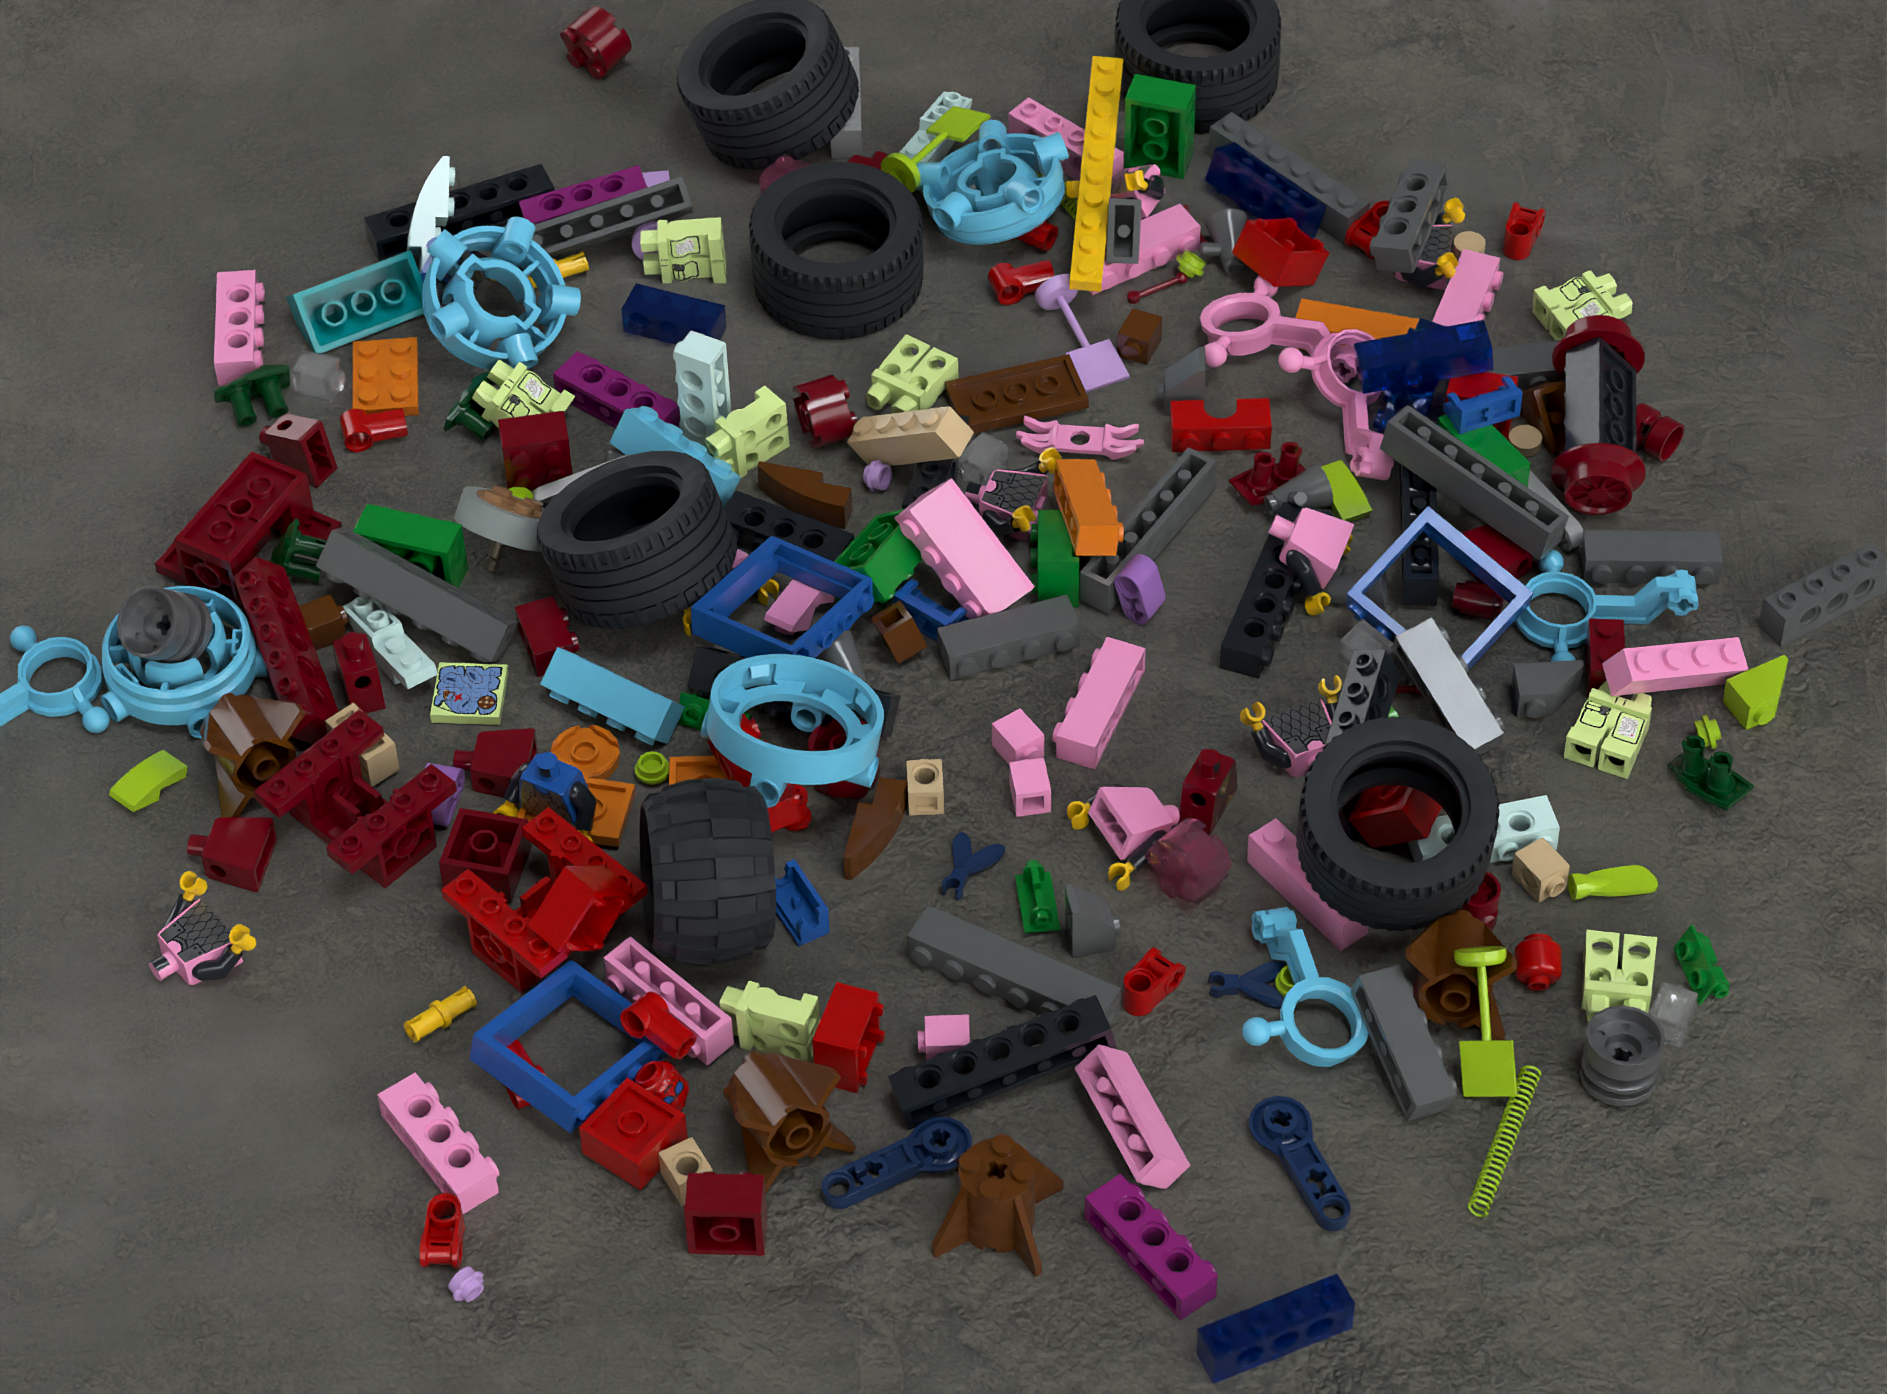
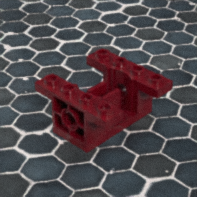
[154,451,342,610]
[254,709,457,889]

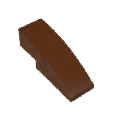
[757,461,853,529]
[843,777,908,880]

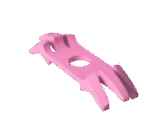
[1016,416,1144,460]

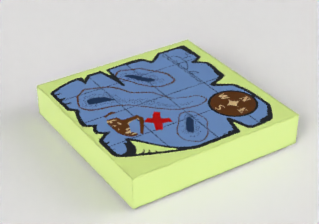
[430,662,509,725]

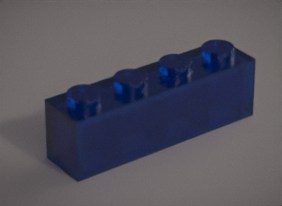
[1354,320,1493,394]

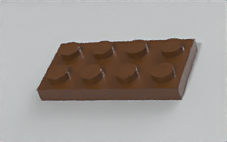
[945,354,1089,434]

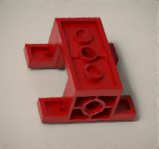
[441,807,648,993]

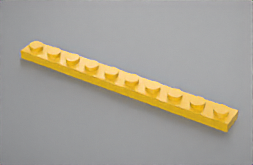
[1069,56,1123,292]

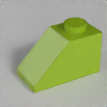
[1722,654,1788,730]

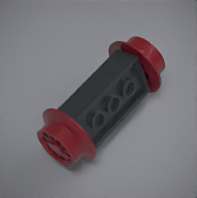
[1551,315,1646,515]

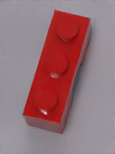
[1170,398,1272,452]

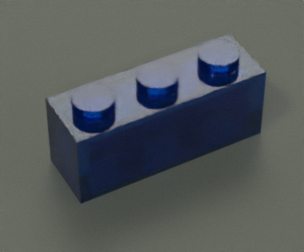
[621,283,727,345]

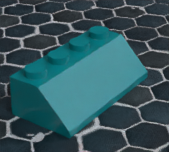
[286,250,424,355]

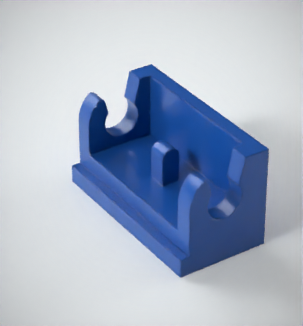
[1443,376,1523,434]
[893,579,970,642]
[775,859,830,947]

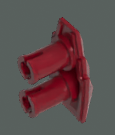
[1228,442,1306,506]

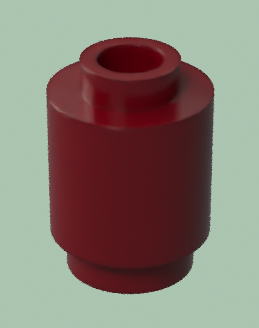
[1452,580,1504,620]

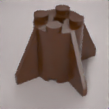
[200,693,305,817]
[1405,910,1517,1040]
[723,1051,856,1193]
[931,1134,1063,1277]

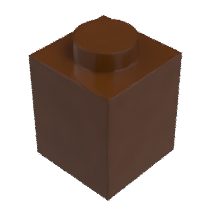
[1117,308,1162,365]
[299,594,349,651]
[871,601,927,664]

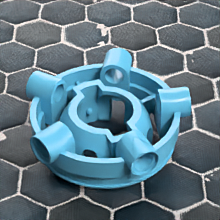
[916,120,1069,245]
[422,217,581,370]
[101,586,269,739]

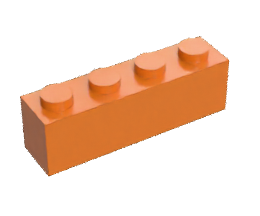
[1294,298,1428,370]
[1053,459,1124,556]

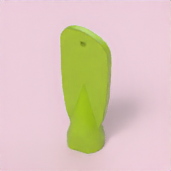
[1567,865,1658,900]

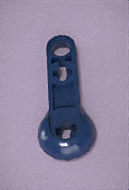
[1249,1096,1351,1232]
[821,1117,972,1209]

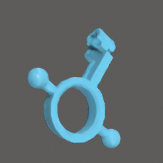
[1515,549,1699,662]
[0,625,110,733]
[1242,907,1369,1067]

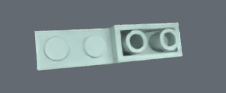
[899,91,972,163]
[407,156,455,275]
[343,596,438,689]

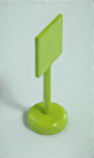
[881,106,991,193]
[1454,946,1517,1097]

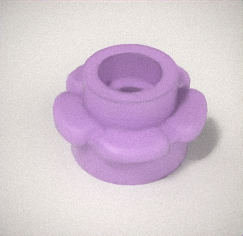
[863,460,892,492]
[448,1266,484,1302]

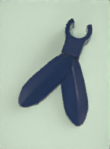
[942,832,1005,900]
[1208,961,1287,1009]

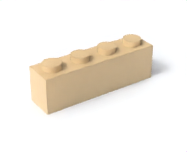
[847,406,974,466]

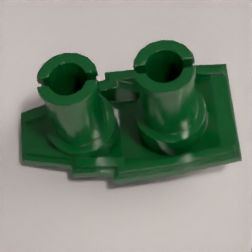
[214,365,290,427]
[443,370,495,441]
[270,519,327,583]
[1668,735,1754,811]

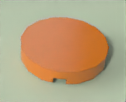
[551,725,621,780]

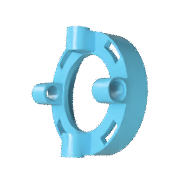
[701,654,884,808]

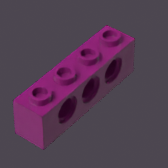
[519,165,648,225]
[553,351,680,428]
[1084,1174,1218,1321]

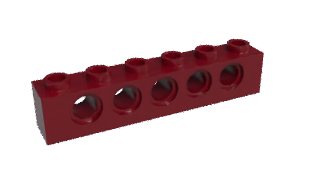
[233,557,339,744]

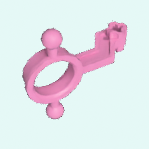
[1200,275,1367,383]
[1278,329,1419,481]

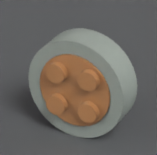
[454,486,544,572]

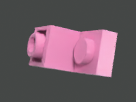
[764,579,835,635]

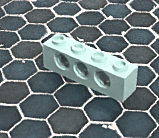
[673,331,731,454]
[1408,795,1560,863]

